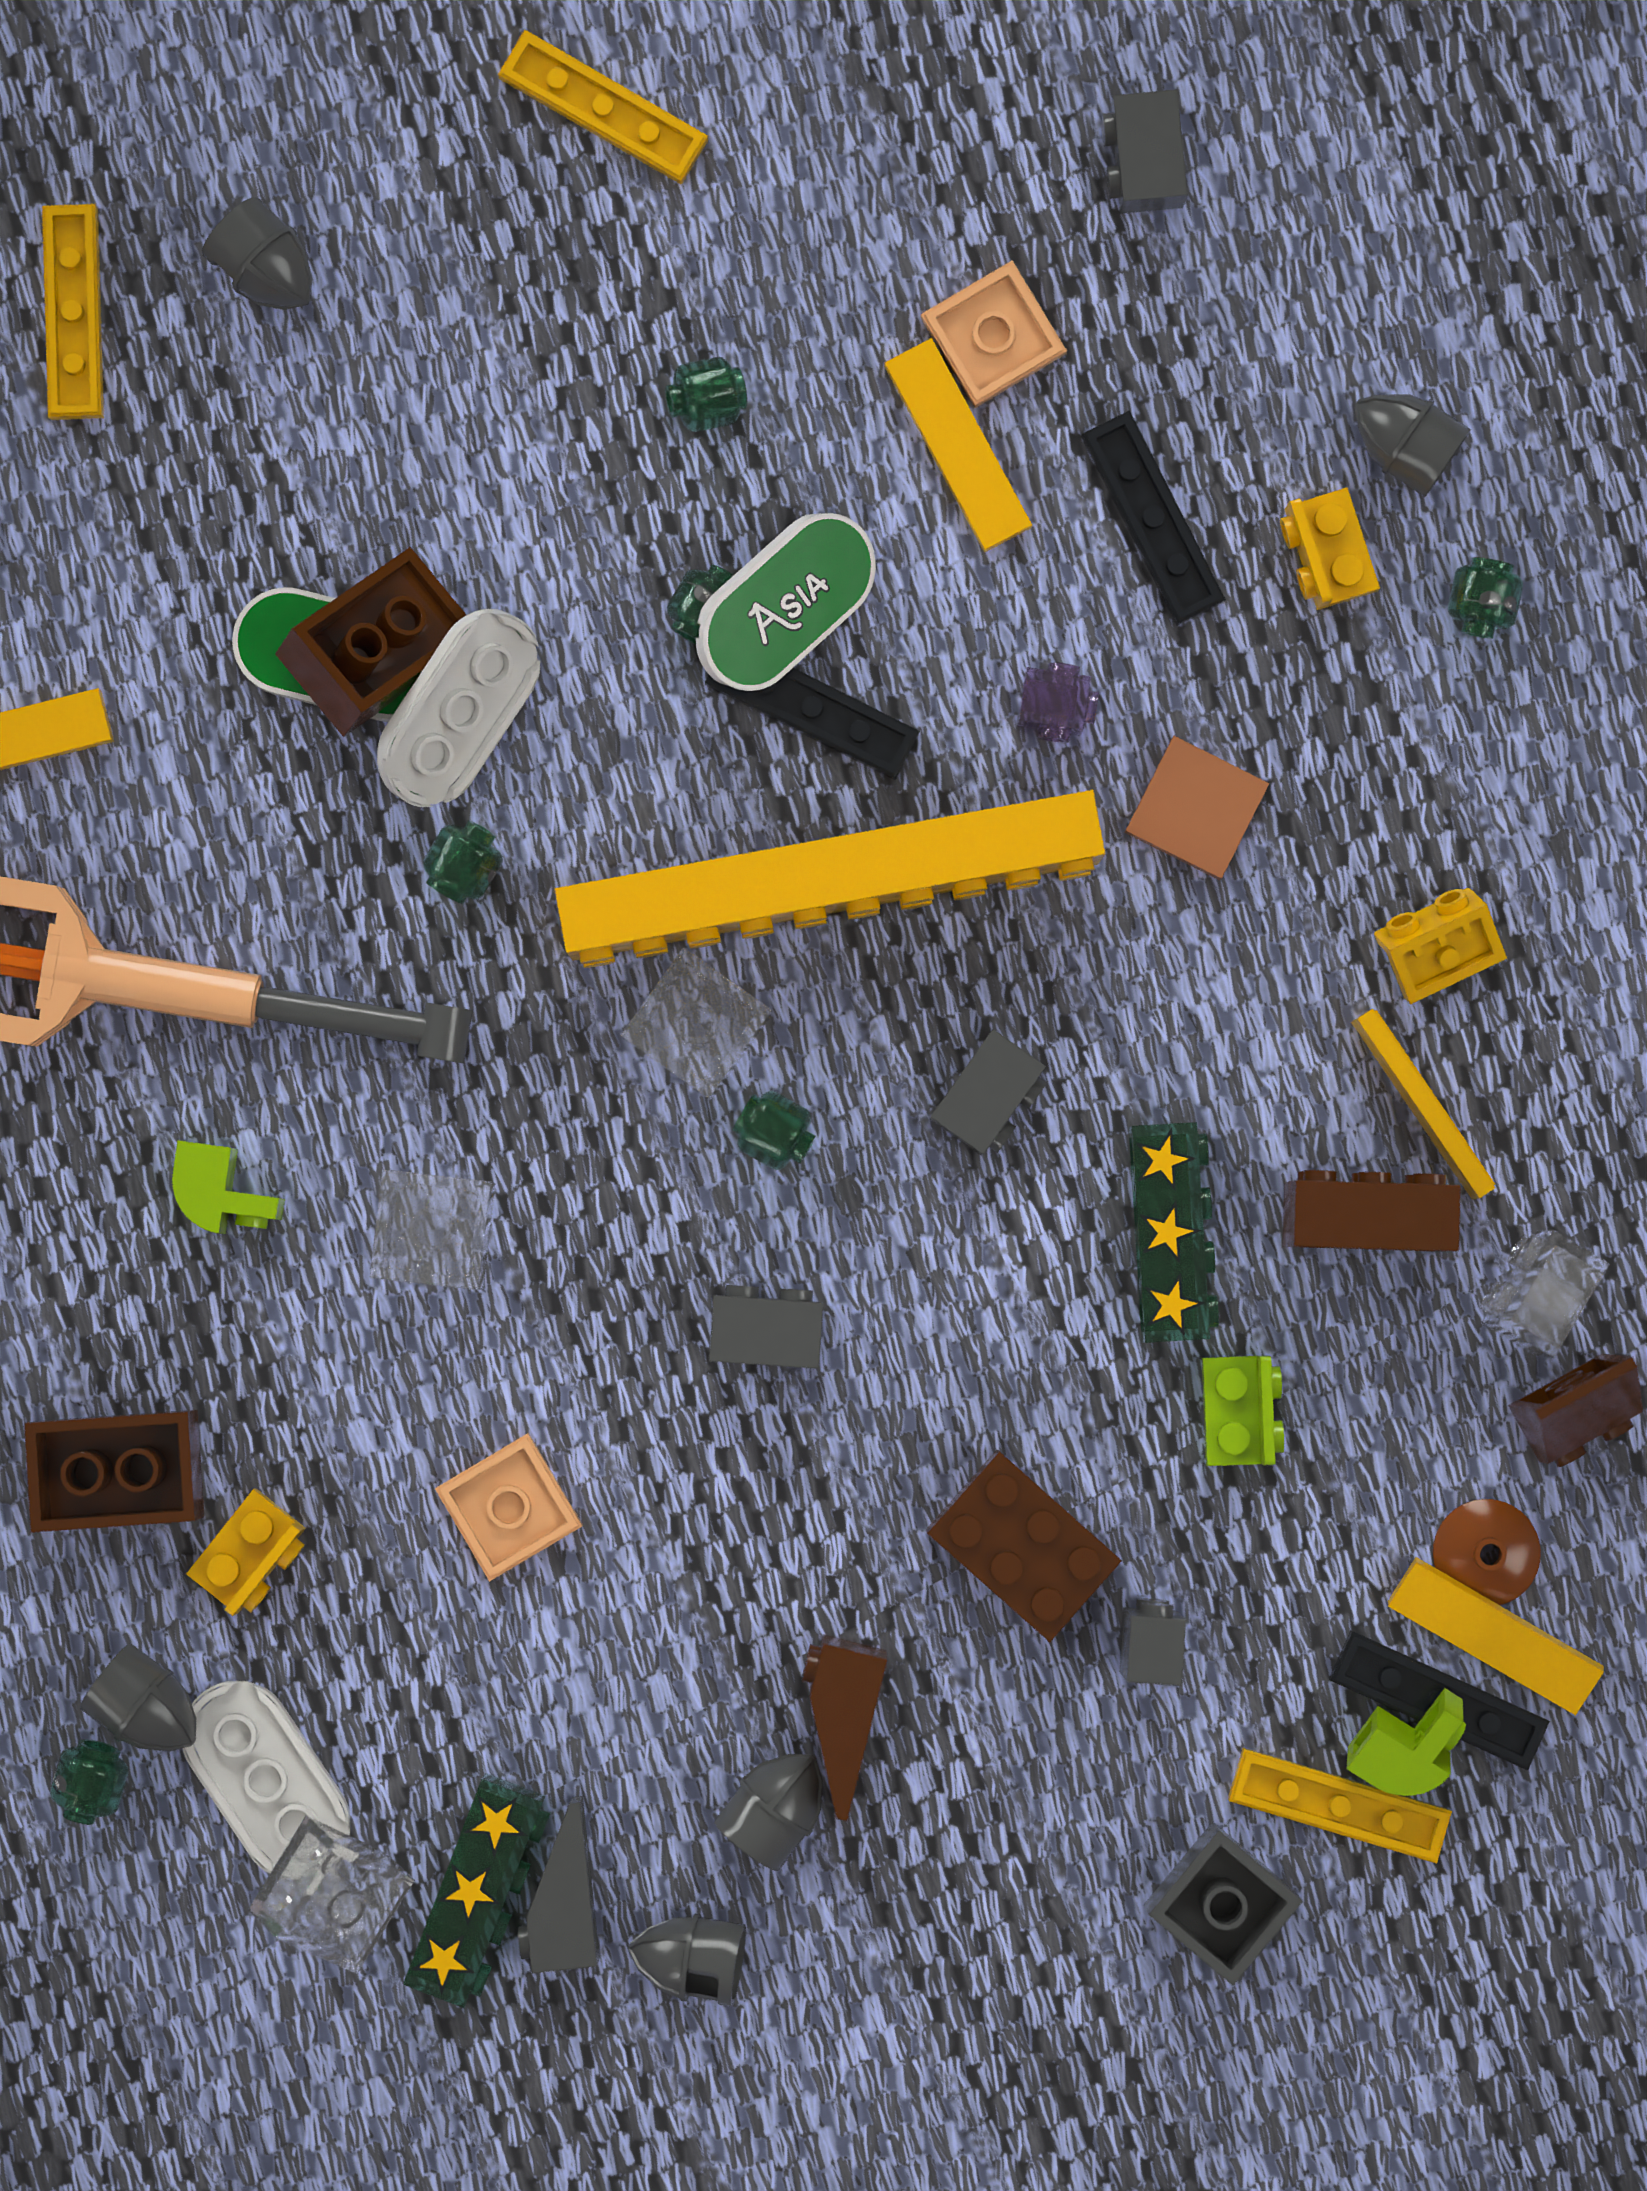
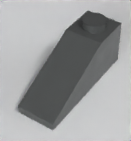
[518,1796,600,1973]

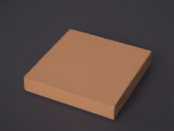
[1124,736,1270,880]

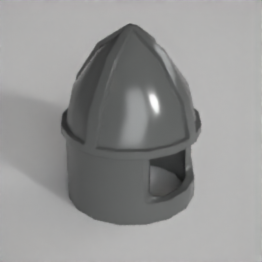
[202,197,312,310]
[1354,394,1471,497]
[80,1643,197,1752]
[714,1754,823,1871]
[628,1913,746,2007]

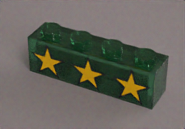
[1128,1122,1219,1343]
[403,1773,551,2008]

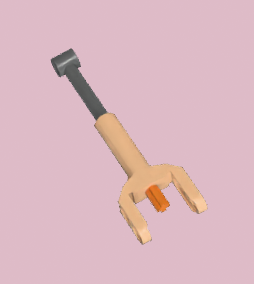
[0,876,473,1063]

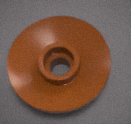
[1433,1499,1541,1605]

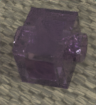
[1017,662,1099,743]

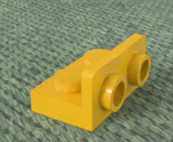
[1280,487,1380,610]
[1374,888,1507,1005]
[186,1488,306,1617]

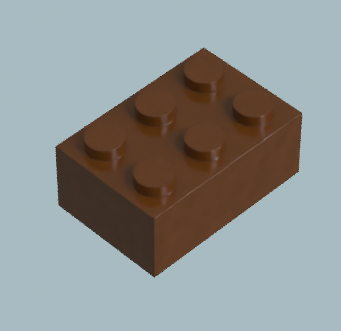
[1282,1170,1461,1252]
[24,1410,204,1533]
[926,1449,1122,1642]

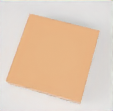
[920,260,1067,408]
[435,1433,583,1582]

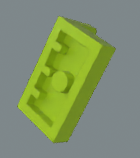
[1202,1355,1284,1466]

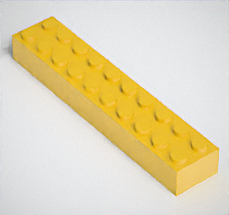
[555,790,1105,968]

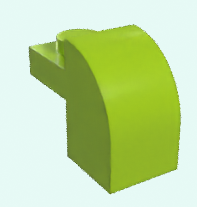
[172,1140,285,1234]
[1347,1688,1466,1796]

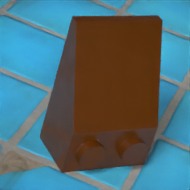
[275,547,466,737]
[1508,1354,1643,1467]
[802,1634,888,1821]

